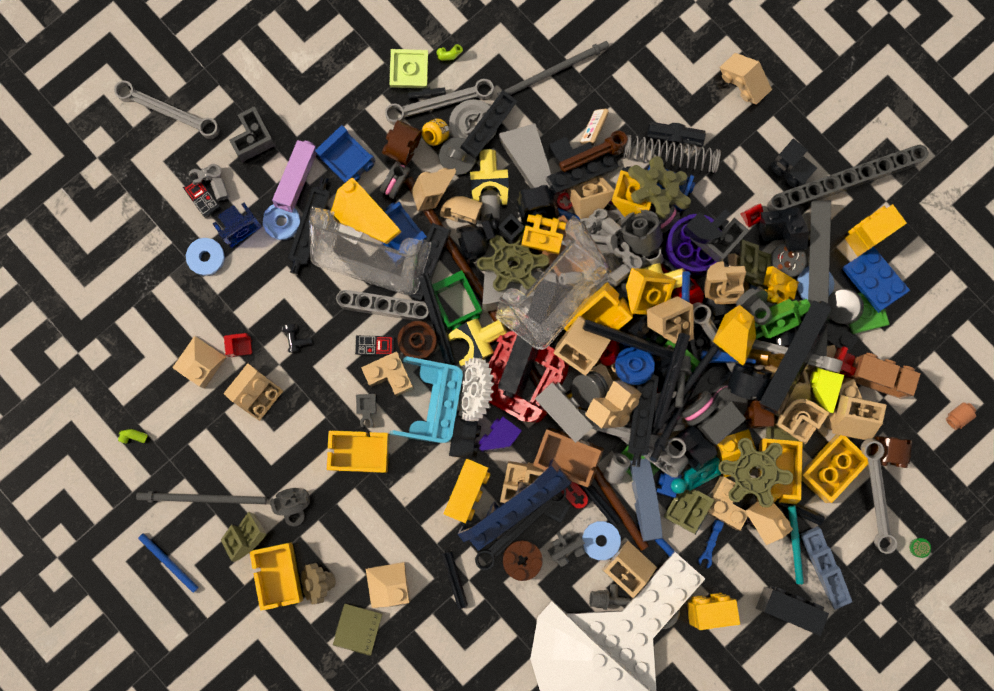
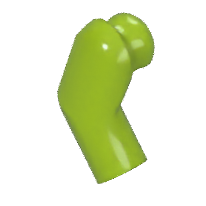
[436,44,463,61]
[118,429,148,444]

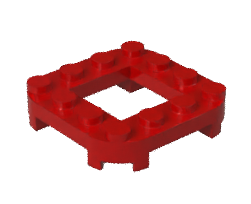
[488,330,569,423]

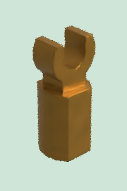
[749,349,784,368]

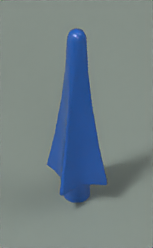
[701,351,756,364]

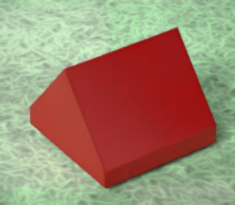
[740,203,763,227]

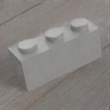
[535,381,594,443]

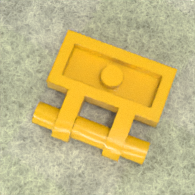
[521,214,566,254]
[763,266,799,304]

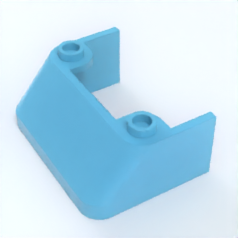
[389,356,463,443]

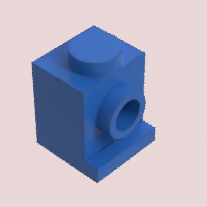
[656,472,682,498]

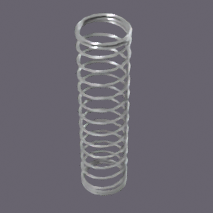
[623,135,721,173]

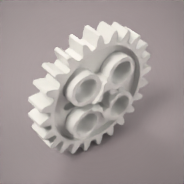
[457,358,494,421]

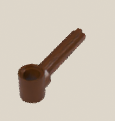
[559,131,627,172]

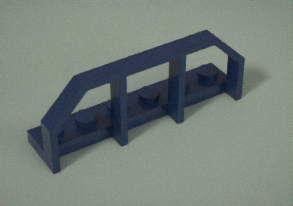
[458,458,572,551]

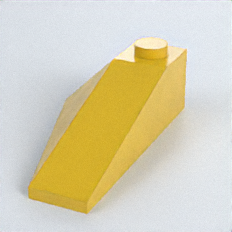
[331,178,401,244]

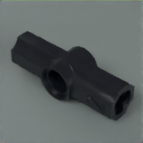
[647,121,706,147]

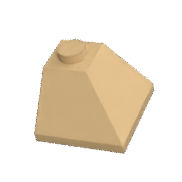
[567,176,615,219]
[173,336,226,389]
[745,501,793,545]
[366,562,411,608]

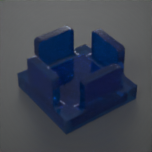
[213,202,262,248]

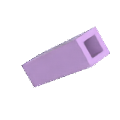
[272,140,317,213]

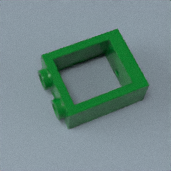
[432,270,483,331]

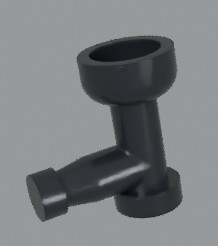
[282,324,312,353]

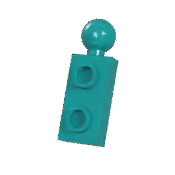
[671,457,721,494]

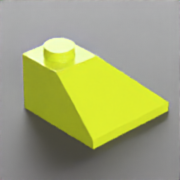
[810,368,844,413]

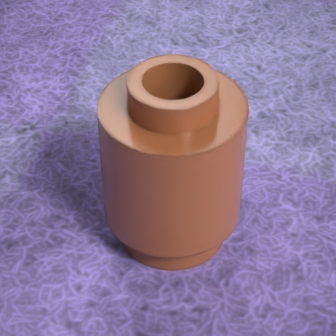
[946,402,976,430]

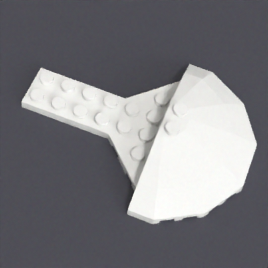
[530,551,705,691]

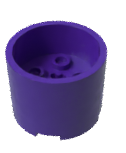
[662,214,722,280]

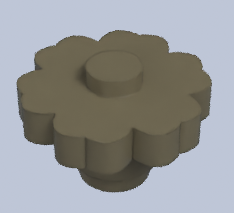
[301,563,336,605]

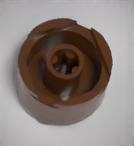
[382,120,422,165]
[398,321,437,360]
[870,436,912,468]
[503,540,543,581]

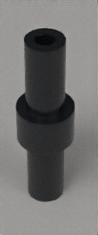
[408,87,446,100]

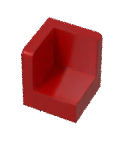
[224,333,252,357]
[834,346,856,377]

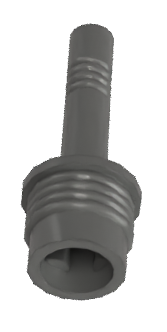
[675,356,692,408]
[589,584,633,610]

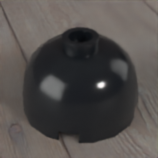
[456,225,490,264]

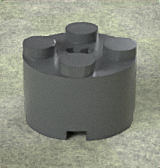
[621,210,664,256]

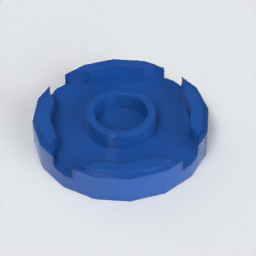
[615,347,655,385]

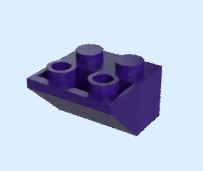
[479,417,522,452]

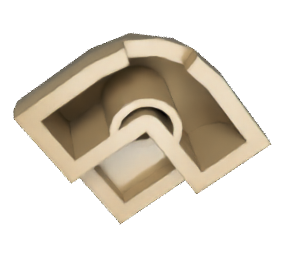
[440,196,483,224]
[704,261,746,304]
[774,399,829,444]
[500,461,545,503]

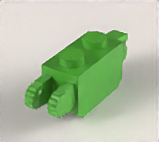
[755,299,811,339]

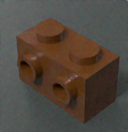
[743,399,774,429]

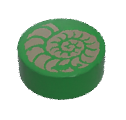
[909,538,931,558]

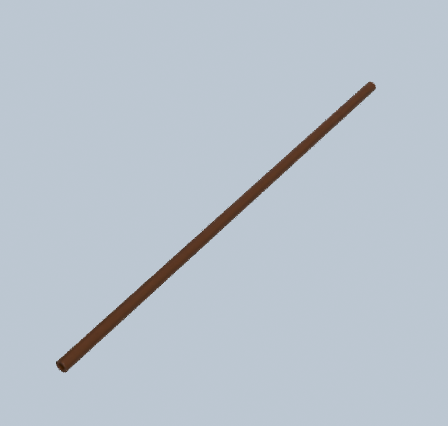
[404,177,649,551]

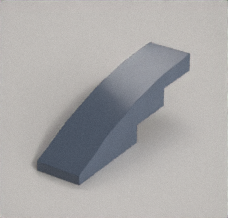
[630,458,663,542]
[800,526,852,610]

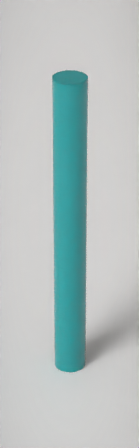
[788,505,804,584]

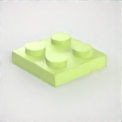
[390,49,428,88]

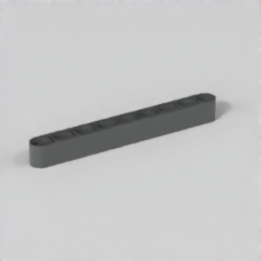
[767,144,929,211]
[808,200,831,357]

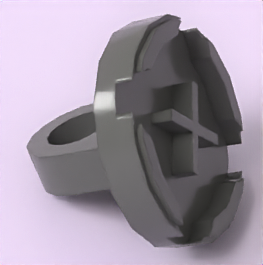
[439,137,477,175]
[733,286,772,325]
[270,488,310,526]

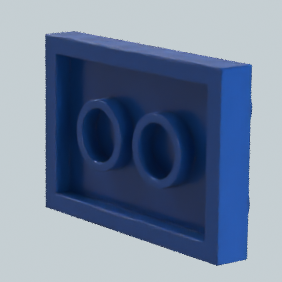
[842,246,910,313]

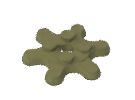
[628,156,691,219]
[477,234,549,292]
[718,438,793,508]

